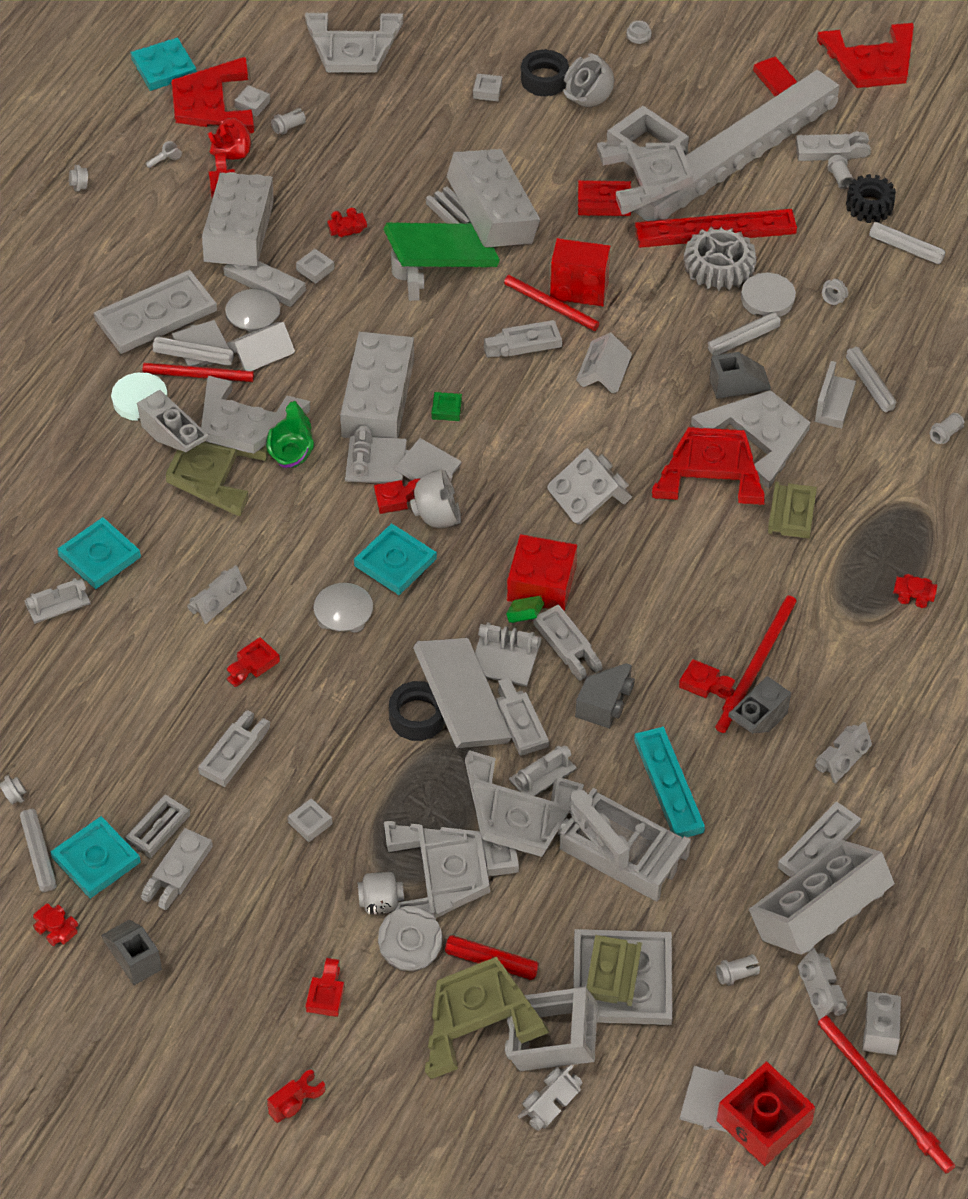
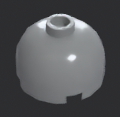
[563,53,615,107]
[410,469,461,528]

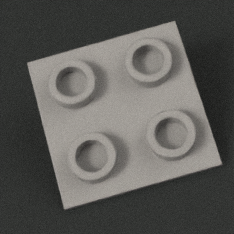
[345,426,407,483]
[475,622,542,687]

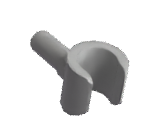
[145,141,182,168]

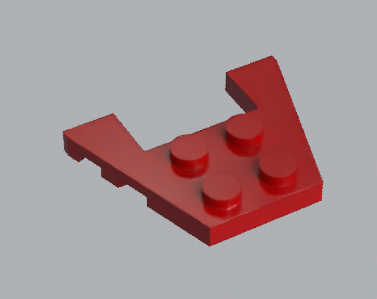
[817,23,914,88]
[171,57,254,133]
[652,427,765,505]

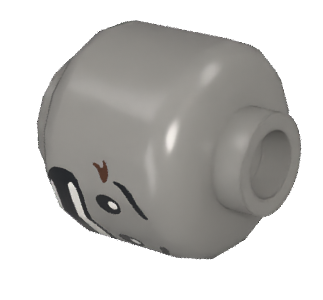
[358,872,404,915]

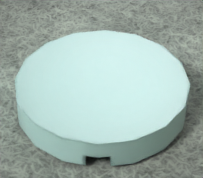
[111,372,168,421]

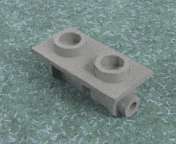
[187,565,247,624]
[24,578,90,624]
[815,722,872,784]
[509,745,577,796]
[797,948,848,1020]
[517,1064,583,1131]

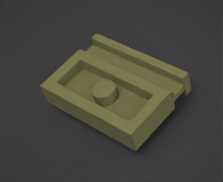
[768,482,817,539]
[586,935,642,1006]

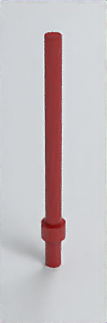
[715,595,797,733]
[818,1015,956,1174]

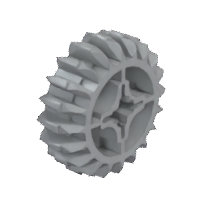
[683,226,757,291]

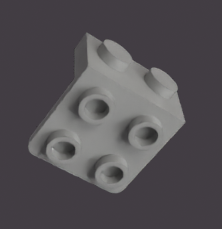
[547,448,632,524]

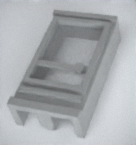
[558,788,691,902]

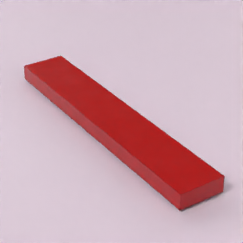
[635,209,797,248]

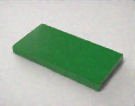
[383,222,500,267]

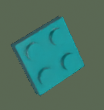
[131,37,197,91]
[57,517,141,589]
[354,523,437,595]
[50,816,141,899]

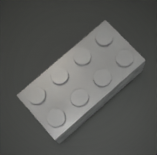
[446,149,540,248]
[202,172,274,266]
[340,332,414,438]
[749,840,895,955]

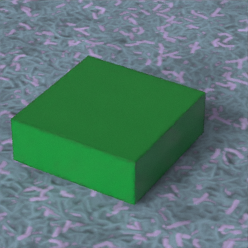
[432,392,462,421]
[506,595,544,623]

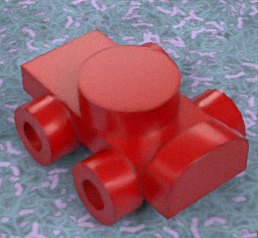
[327,208,367,237]
[893,574,938,608]
[33,903,79,946]

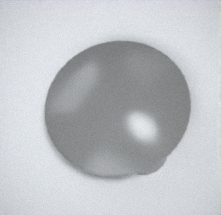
[225,289,280,333]
[314,583,373,633]

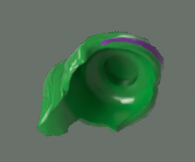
[266,401,314,468]

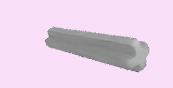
[870,222,946,264]
[708,312,781,356]
[153,336,234,366]
[846,346,896,412]
[20,809,57,892]

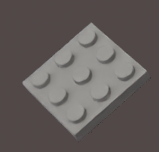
[573,929,672,1025]

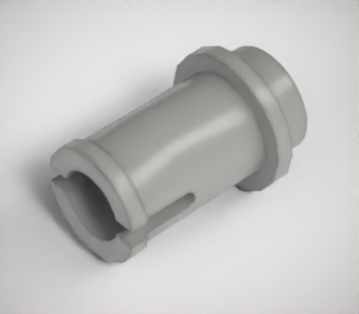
[271,108,306,134]
[827,155,854,189]
[929,413,965,444]
[716,954,760,986]

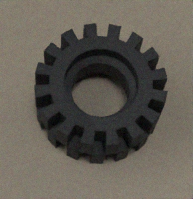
[846,174,896,223]

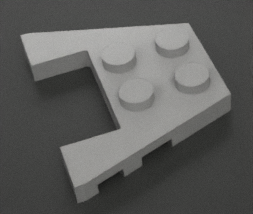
[305,13,403,73]
[597,142,694,215]
[201,376,310,454]
[691,390,810,488]
[465,750,584,857]
[384,821,490,918]

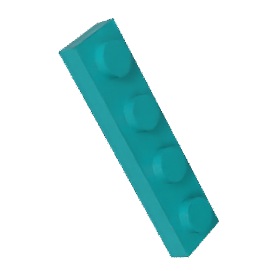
[634,726,705,838]

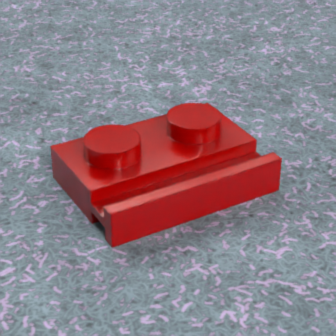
[578,180,631,216]

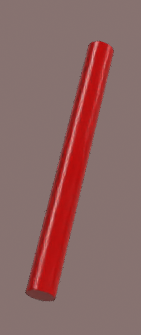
[504,275,599,331]
[142,363,254,382]

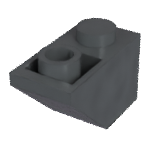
[709,352,771,399]
[575,663,635,729]
[728,676,791,734]
[101,919,162,985]

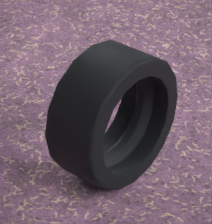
[521,49,569,97]
[389,681,445,741]

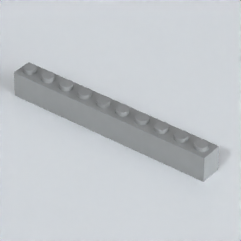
[634,70,839,221]

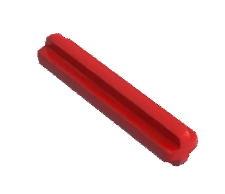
[445,935,539,980]

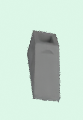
[137,390,209,452]

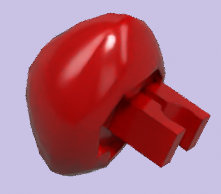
[208,117,251,160]

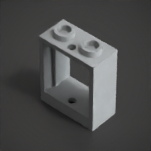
[607,106,689,168]
[505,987,597,1071]

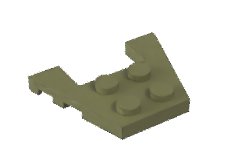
[166,441,269,516]
[425,957,549,1079]

